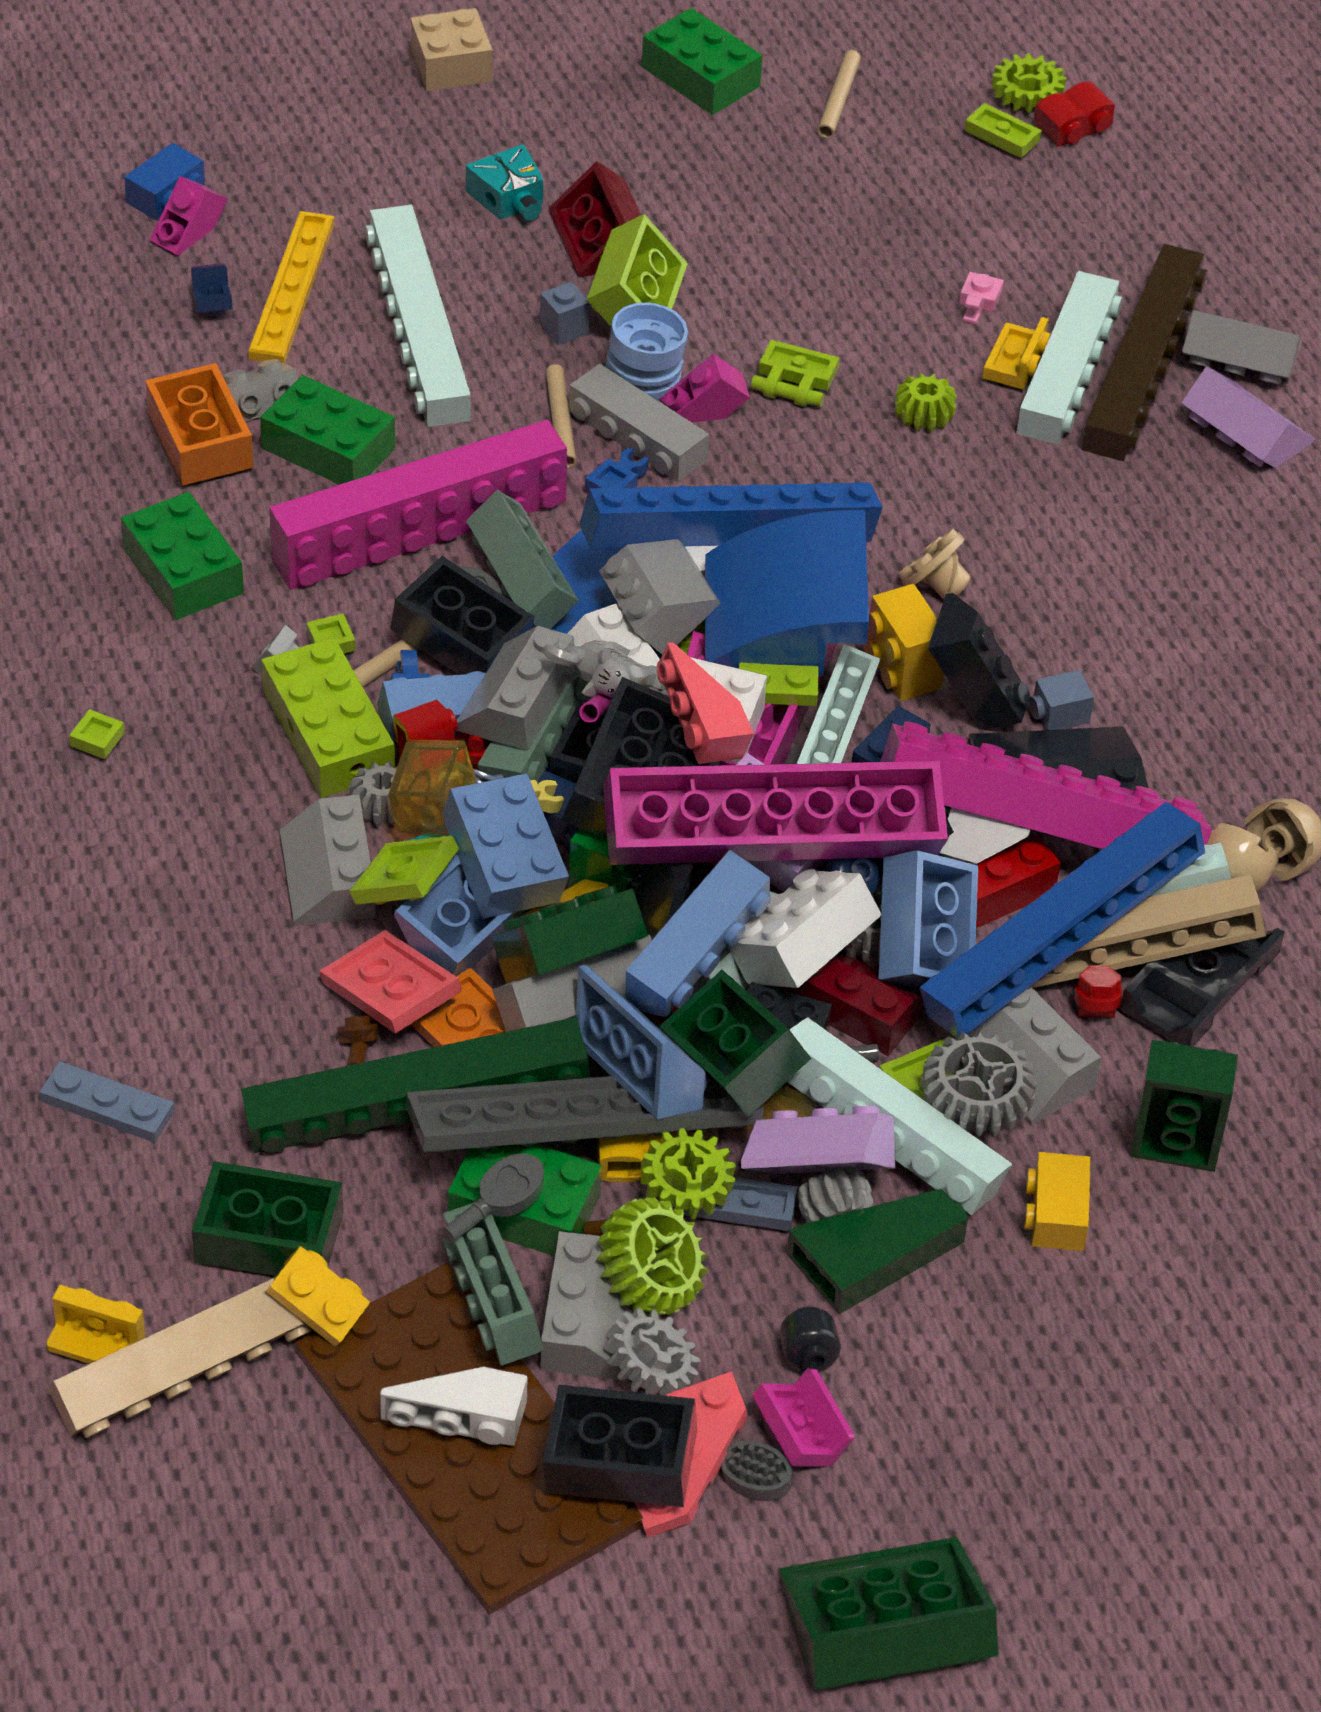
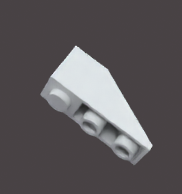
[380,1367,527,1446]

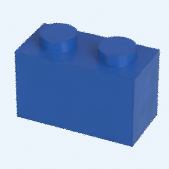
[124,142,205,221]

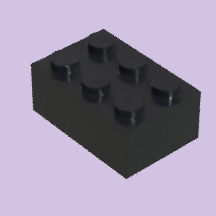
[390,556,535,675]
[543,1385,697,1507]

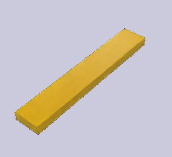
[248,211,334,363]

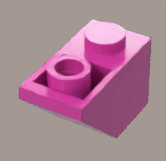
[150,176,228,256]
[661,354,750,423]

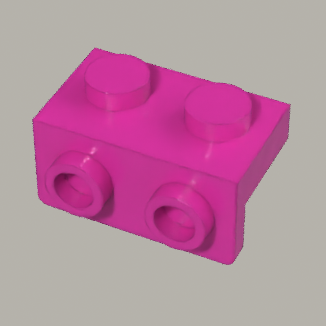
[752,1369,854,1467]

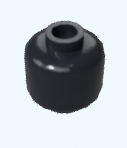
[779,1307,841,1373]

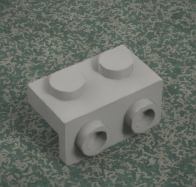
[224,359,298,422]

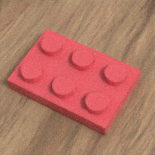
[319,930,462,1033]

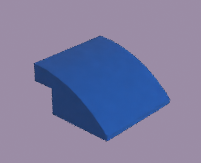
[705,510,869,676]

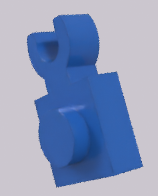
[585,447,649,490]

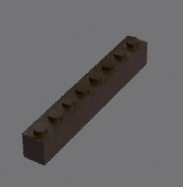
[1082,243,1208,462]

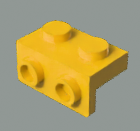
[982,317,1052,390]
[265,1246,370,1347]
[46,1285,146,1364]

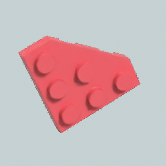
[634,1371,748,1537]

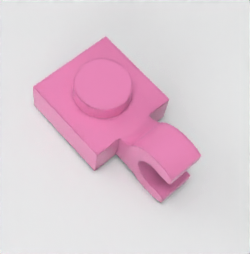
[959,272,1004,325]

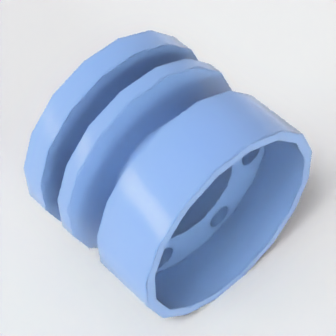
[605,303,688,400]

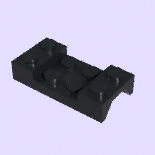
[1120,928,1285,1047]

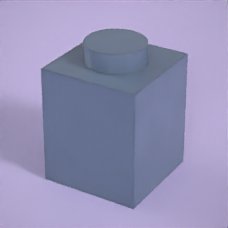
[540,281,590,346]
[1029,670,1094,730]

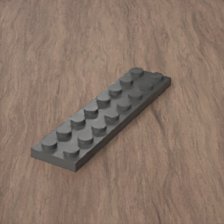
[406,1076,764,1153]

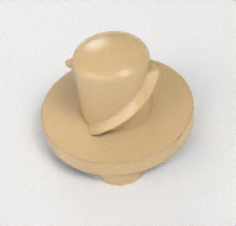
[898,528,970,600]

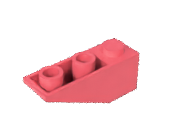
[656,642,754,764]

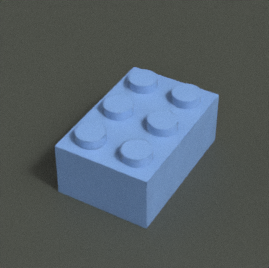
[442,774,569,919]
[879,850,978,989]

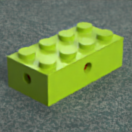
[261,637,395,798]

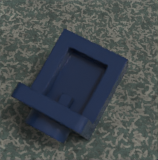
[191,264,233,316]

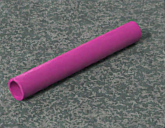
[579,694,612,723]

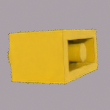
[1024,1152,1090,1251]

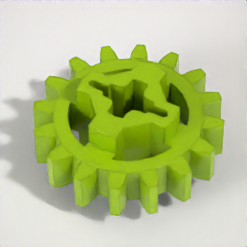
[991,53,1066,113]
[640,1128,736,1219]

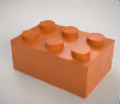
[145,363,254,486]

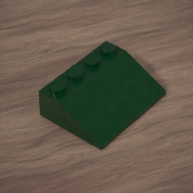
[778,1537,999,1689]

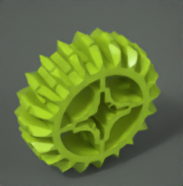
[596,1197,708,1316]

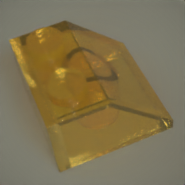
[388,740,477,835]

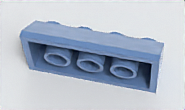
[626,850,771,1017]
[394,855,533,976]
[576,965,707,1120]

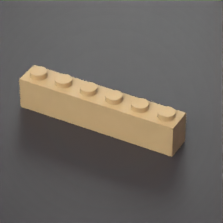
[1031,874,1266,988]
[47,1278,312,1438]

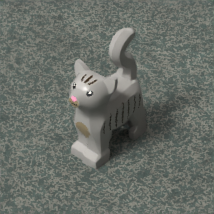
[543,640,666,699]

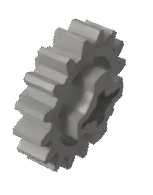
[604,1308,700,1395]

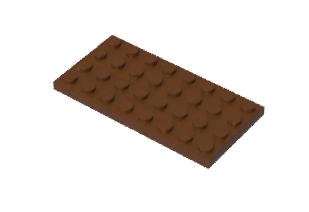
[295,1263,643,1615]

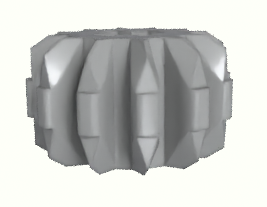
[349,760,417,828]
[797,1167,874,1223]

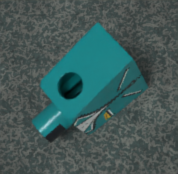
[465,144,543,221]

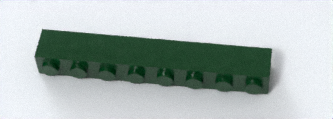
[241,1017,590,1153]

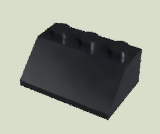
[928,593,1030,730]

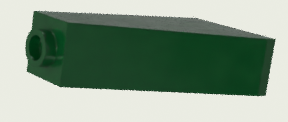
[787,1189,968,1314]

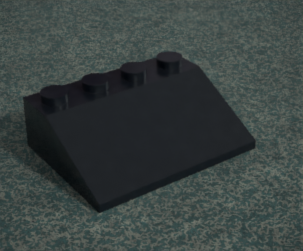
[561,677,720,837]
[968,726,1149,791]

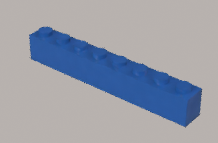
[579,482,883,549]
[920,802,1206,1038]

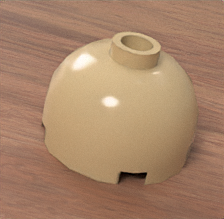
[1244,798,1321,881]
[1207,823,1279,892]

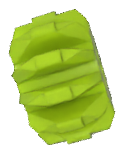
[895,372,956,433]

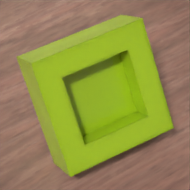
[306,613,356,653]
[69,709,125,759]

